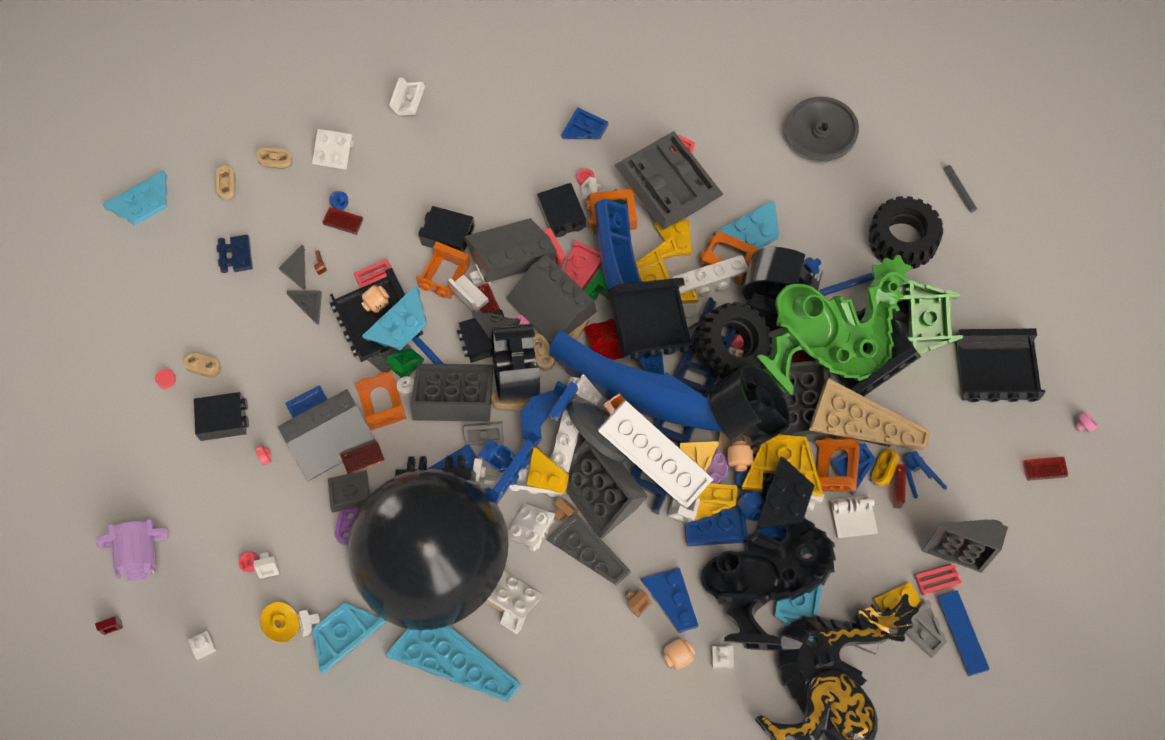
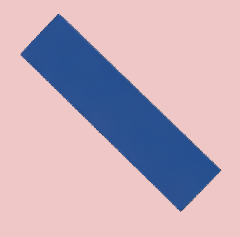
[937,590,990,677]

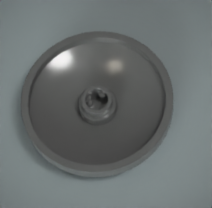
[786,97,859,161]
[567,397,628,462]

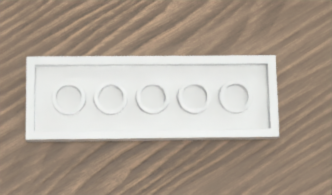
[598,400,713,508]

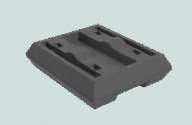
[615,131,723,230]

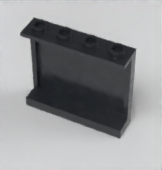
[330,268,423,362]
[608,277,697,360]
[837,307,921,396]
[955,328,1045,403]

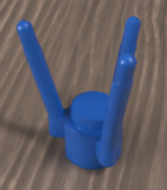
[903,451,947,498]

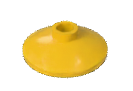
[259,602,299,643]

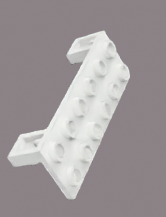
[487,571,542,634]

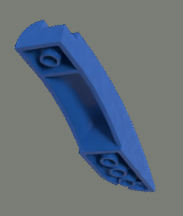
[595,199,664,375]
[549,330,723,432]

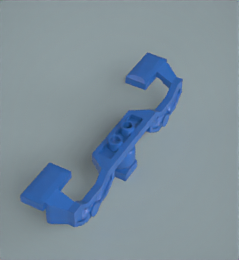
[479,381,579,505]

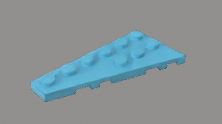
[385,626,521,702]

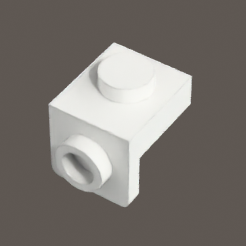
[473,458,487,486]

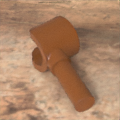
[314,250,327,275]

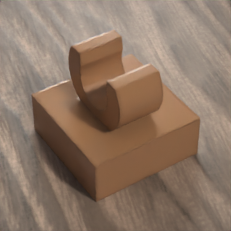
[554,497,578,521]
[625,589,652,618]

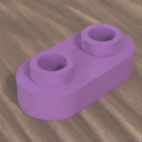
[334,508,358,545]

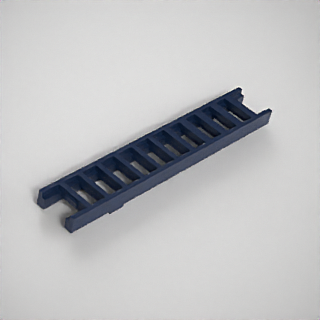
[631,297,737,515]

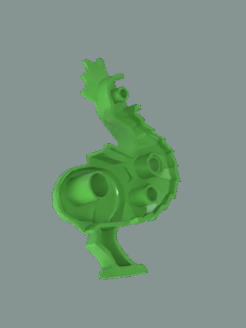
[756,255,912,395]

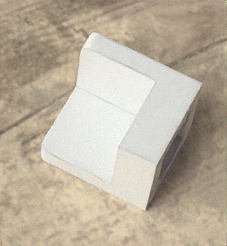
[668,497,700,523]

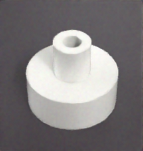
[397,376,414,397]

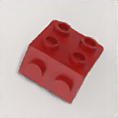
[584,318,623,360]

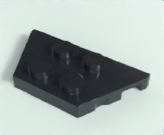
[757,457,815,530]

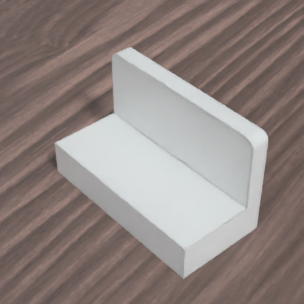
[448,275,489,312]

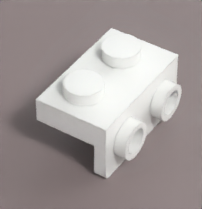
[389,78,425,116]

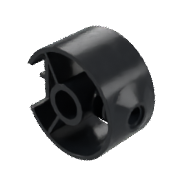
[742,247,822,301]
[491,324,540,401]
[709,364,790,450]

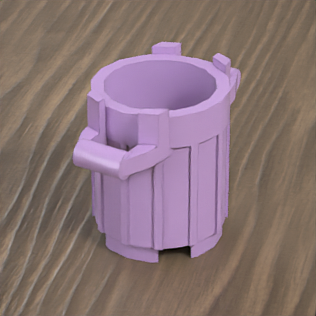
[95,520,168,581]

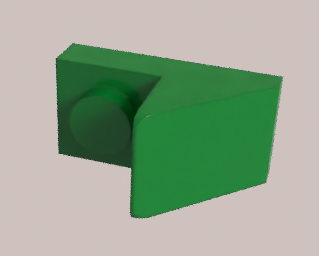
[584,269,610,301]
[386,348,424,378]

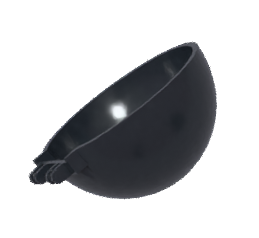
[348,455,509,630]

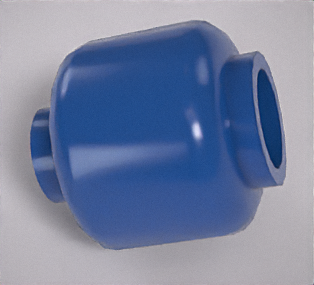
[738,490,765,521]

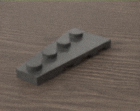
[547,513,631,586]

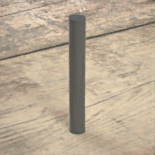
[944,165,977,213]

